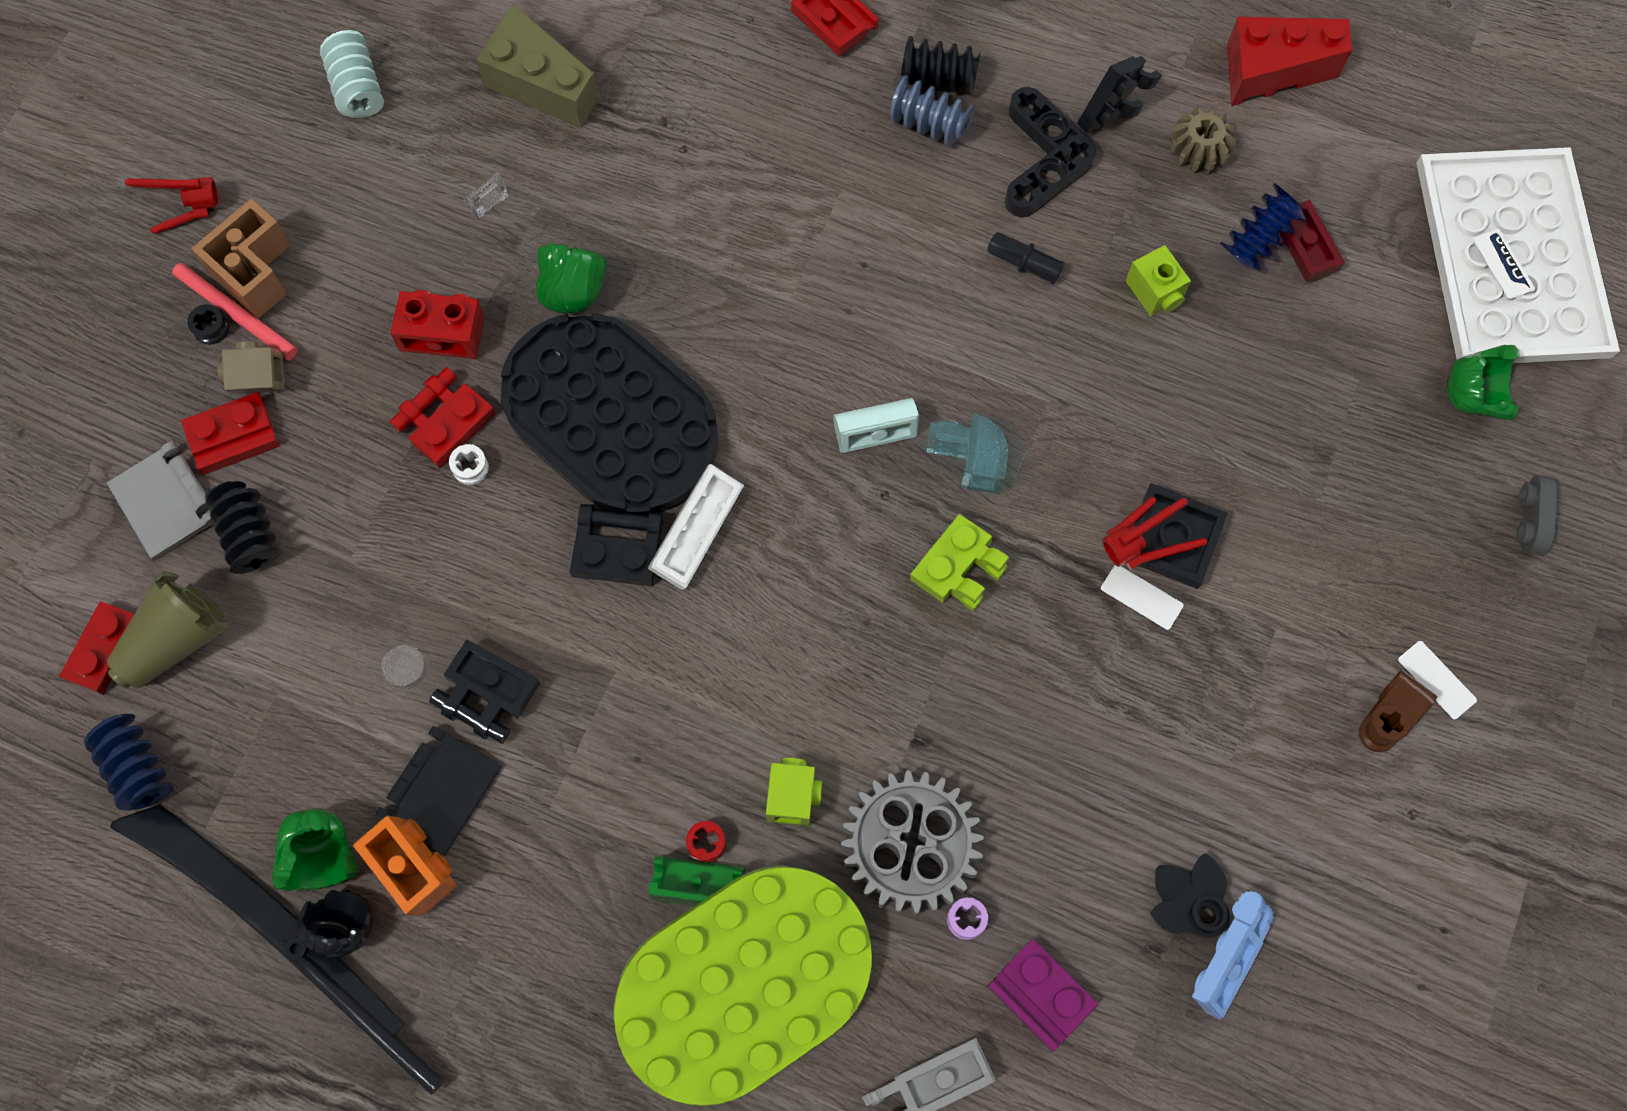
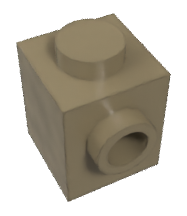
[217,341,285,394]

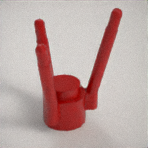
[125,177,219,234]
[1102,497,1207,570]

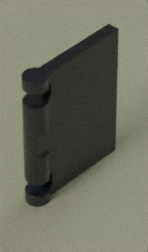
[375,726,502,856]

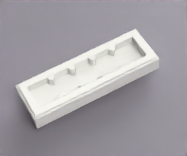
[647,464,744,590]

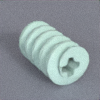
[320,30,384,118]

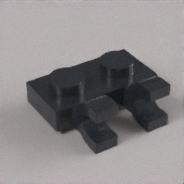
[1077,56,1162,133]

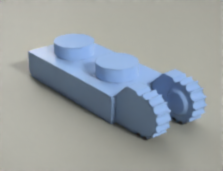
[1192,890,1274,1020]

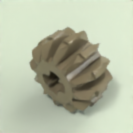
[1170,106,1236,174]

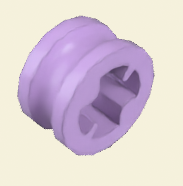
[947,897,988,940]

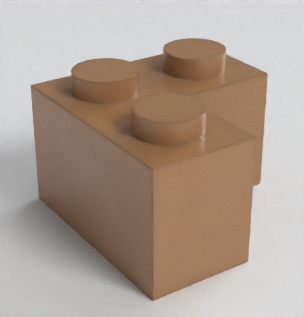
[191,198,291,319]

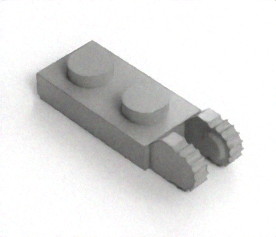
[862,1038,996,1111]

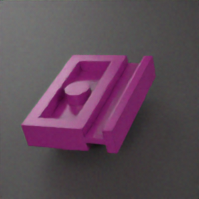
[987,938,1098,1052]

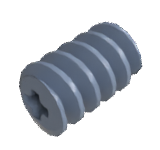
[890,75,975,147]

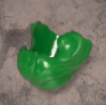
[536,242,607,314]
[1447,345,1520,420]
[272,808,359,892]

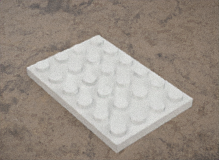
[1416,147,1620,363]

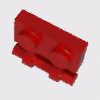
[389,367,496,469]

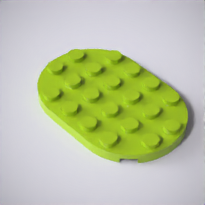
[613,866,872,1105]

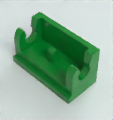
[648,856,745,906]

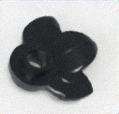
[1150,853,1230,938]

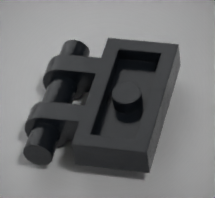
[429,639,541,744]

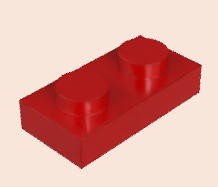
[59,601,134,695]

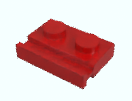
[791,0,879,57]
[181,392,280,475]

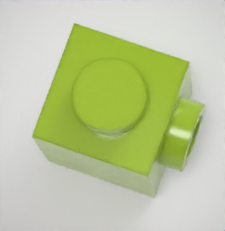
[1125,245,1191,316]
[766,758,822,826]

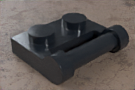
[570,504,663,587]

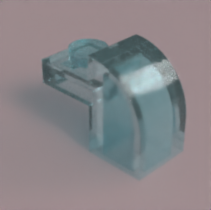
[926,414,1008,494]

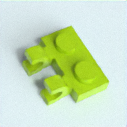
[910,514,1009,612]

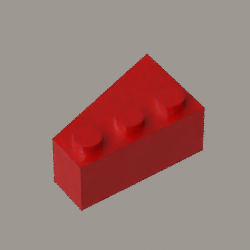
[1227,17,1352,106]

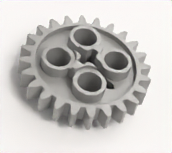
[841,770,984,915]

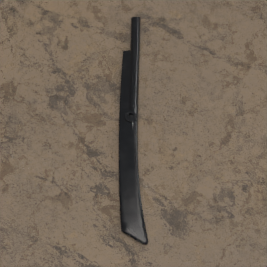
[110,804,444,1095]

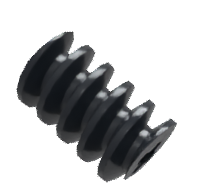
[901,36,981,95]
[205,481,281,574]

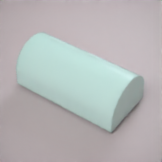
[833,398,919,453]

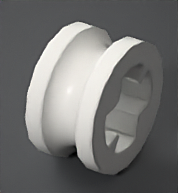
[449,444,489,485]

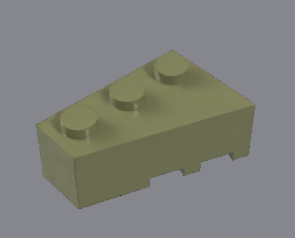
[476,3,599,128]

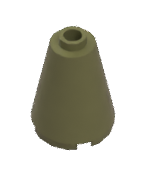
[107,570,229,688]

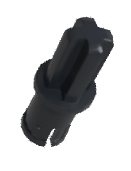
[987,232,1065,285]

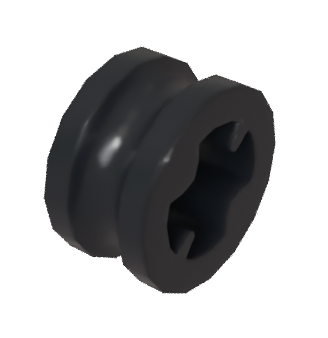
[187,304,229,345]

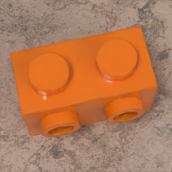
[353,815,457,915]

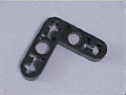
[1005,87,1096,218]

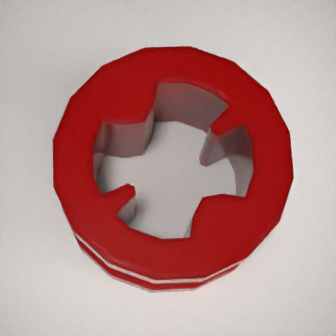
[686,821,726,863]

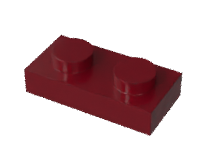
[1272,200,1345,283]

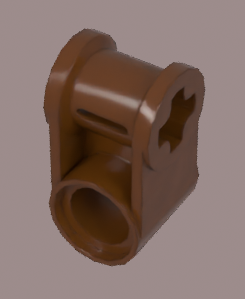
[1359,670,1438,753]

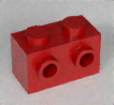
[390,290,485,359]

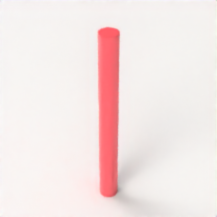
[172,263,298,361]

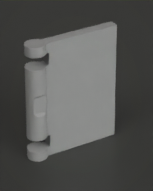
[107,442,215,561]

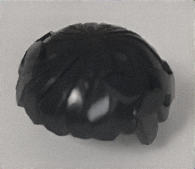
[296,890,372,958]

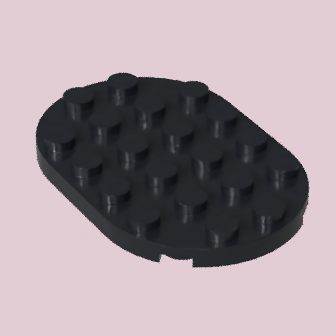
[501,313,718,514]

